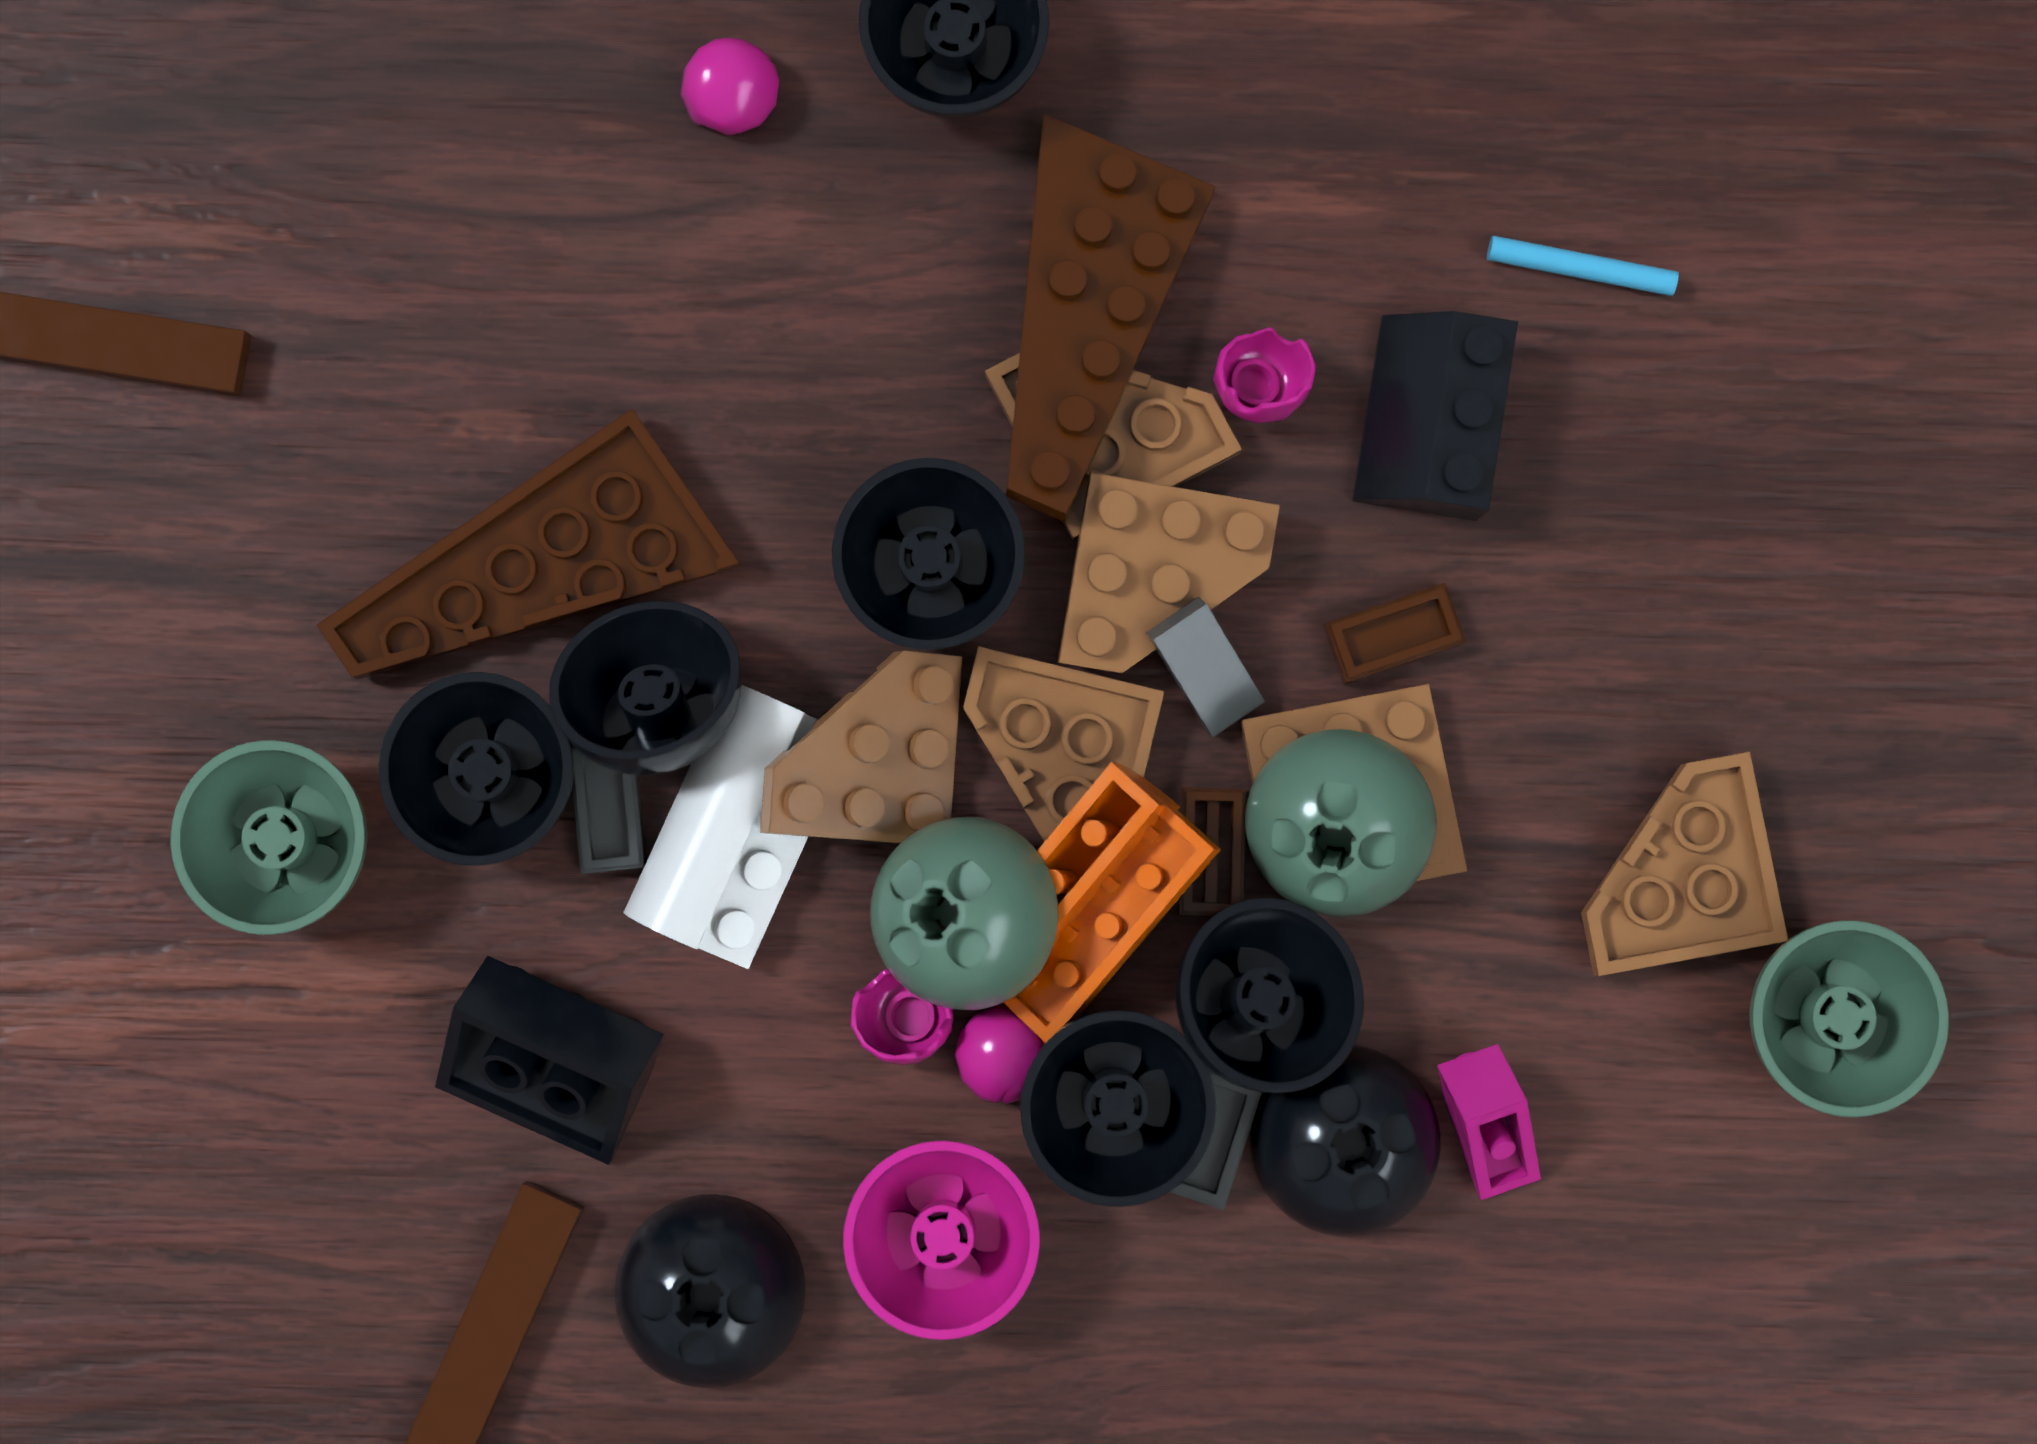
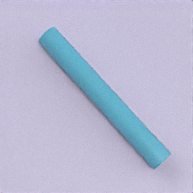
[1487,235,1679,296]

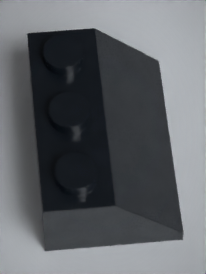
[1352,311,1518,521]
[435,956,664,1165]

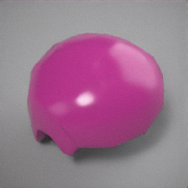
[680,37,780,136]
[1213,327,1317,424]
[850,969,954,1066]
[954,1003,1045,1104]

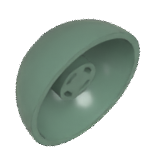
[1245,729,1437,917]
[171,740,367,935]
[870,817,1058,1010]
[1749,921,1949,1117]

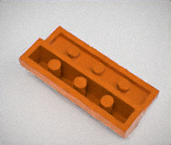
[1003,762,1221,1043]

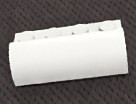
[623,685,818,969]

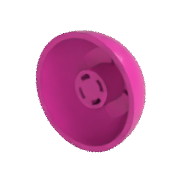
[843,1141,1040,1340]

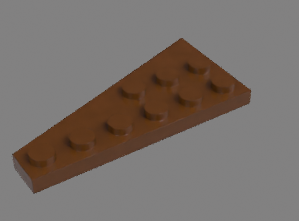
[1006,113,1216,522]
[317,409,742,679]

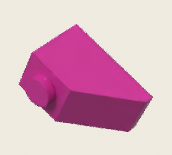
[1437,1044,1541,1200]

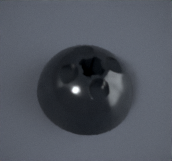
[859,0,1049,118]
[832,458,1025,650]
[549,601,742,775]
[379,672,574,866]
[1175,898,1364,1093]
[1020,1010,1216,1207]
[1250,1046,1441,1237]
[615,1194,806,1388]

